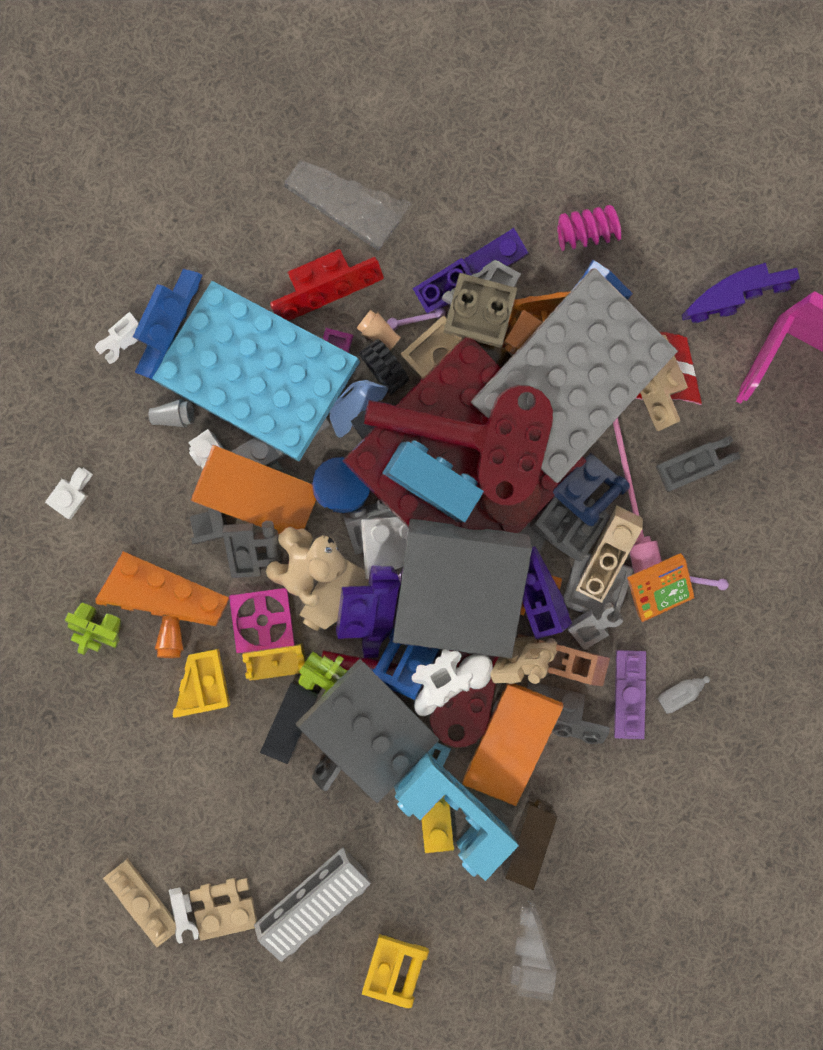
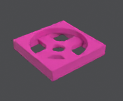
[229,588,295,653]

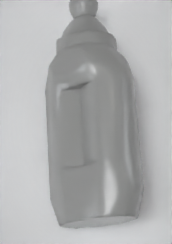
[657,676,710,714]

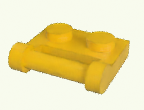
[362,934,429,1008]

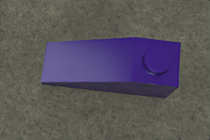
[522,546,572,639]

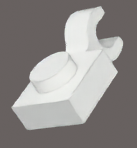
[95,312,139,364]
[45,467,93,519]
[169,888,199,944]

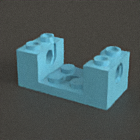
[394,752,519,881]

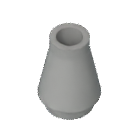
[149,399,194,427]

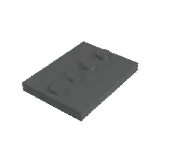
[296,659,440,803]

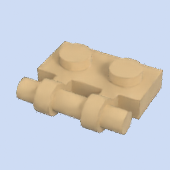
[490,637,557,684]
[190,878,258,941]

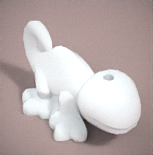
[412,649,493,716]

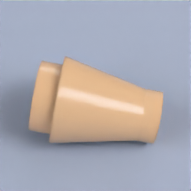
[357,310,401,351]

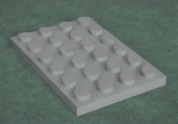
[471,268,678,483]

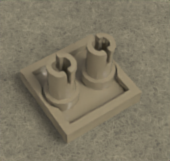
[444,273,518,348]

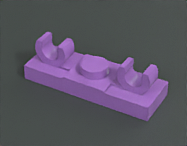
[614,650,646,739]

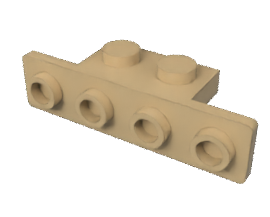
[640,335,688,431]

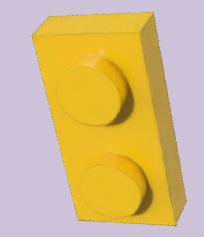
[421,795,454,853]

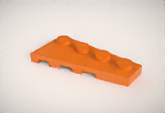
[95,551,229,626]

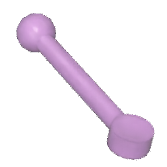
[387,308,446,330]
[690,576,729,590]

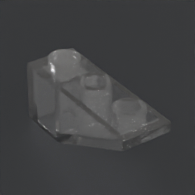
[511,899,557,1001]

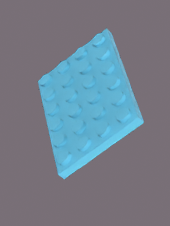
[152,281,360,461]

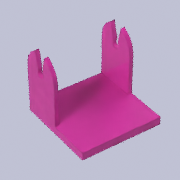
[736,291,823,404]

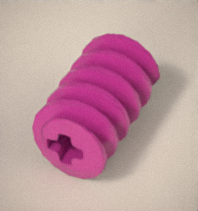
[557,205,621,251]

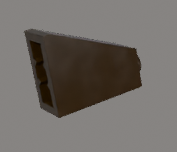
[501,799,558,890]

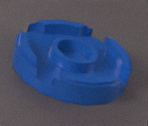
[312,457,370,513]

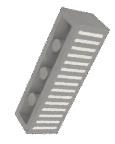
[254,848,371,962]

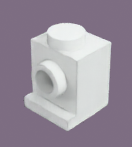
[188,429,224,469]

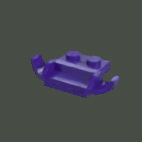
[336,565,401,658]

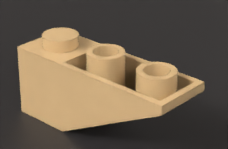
[576,505,643,603]

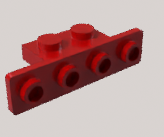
[270,249,384,321]

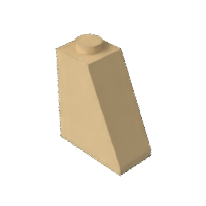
[300,560,369,631]

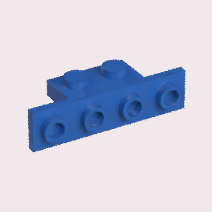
[133,269,203,380]

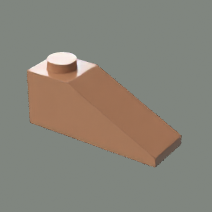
[517,634,610,686]

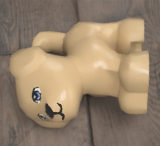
[266,527,348,607]

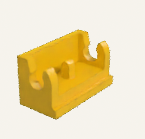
[242,644,306,681]

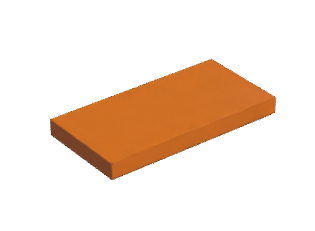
[191,445,316,534]
[462,683,563,806]

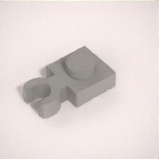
[568,602,623,650]

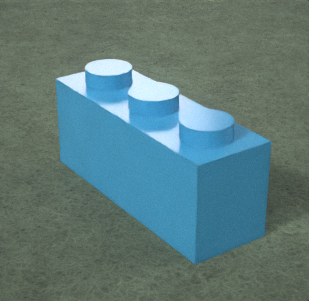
[382,440,484,522]

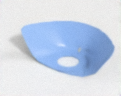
[330,380,388,438]

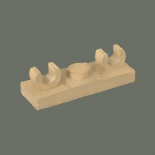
[103,858,176,947]

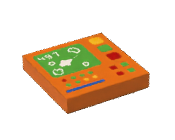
[627,553,695,622]

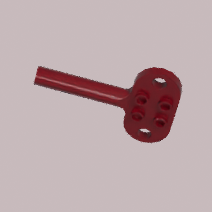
[364,385,553,505]
[322,650,499,747]

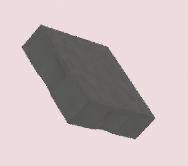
[393,519,532,658]

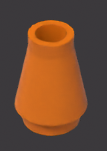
[154,616,184,658]

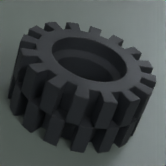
[359,339,410,395]

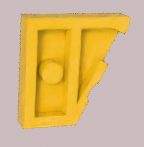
[173,649,230,718]

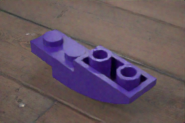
[413,228,529,314]
[681,263,800,324]

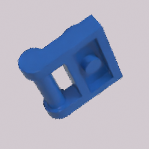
[371,628,440,700]

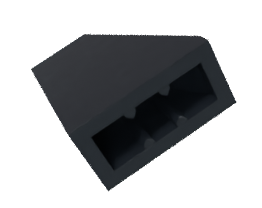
[260,680,320,764]

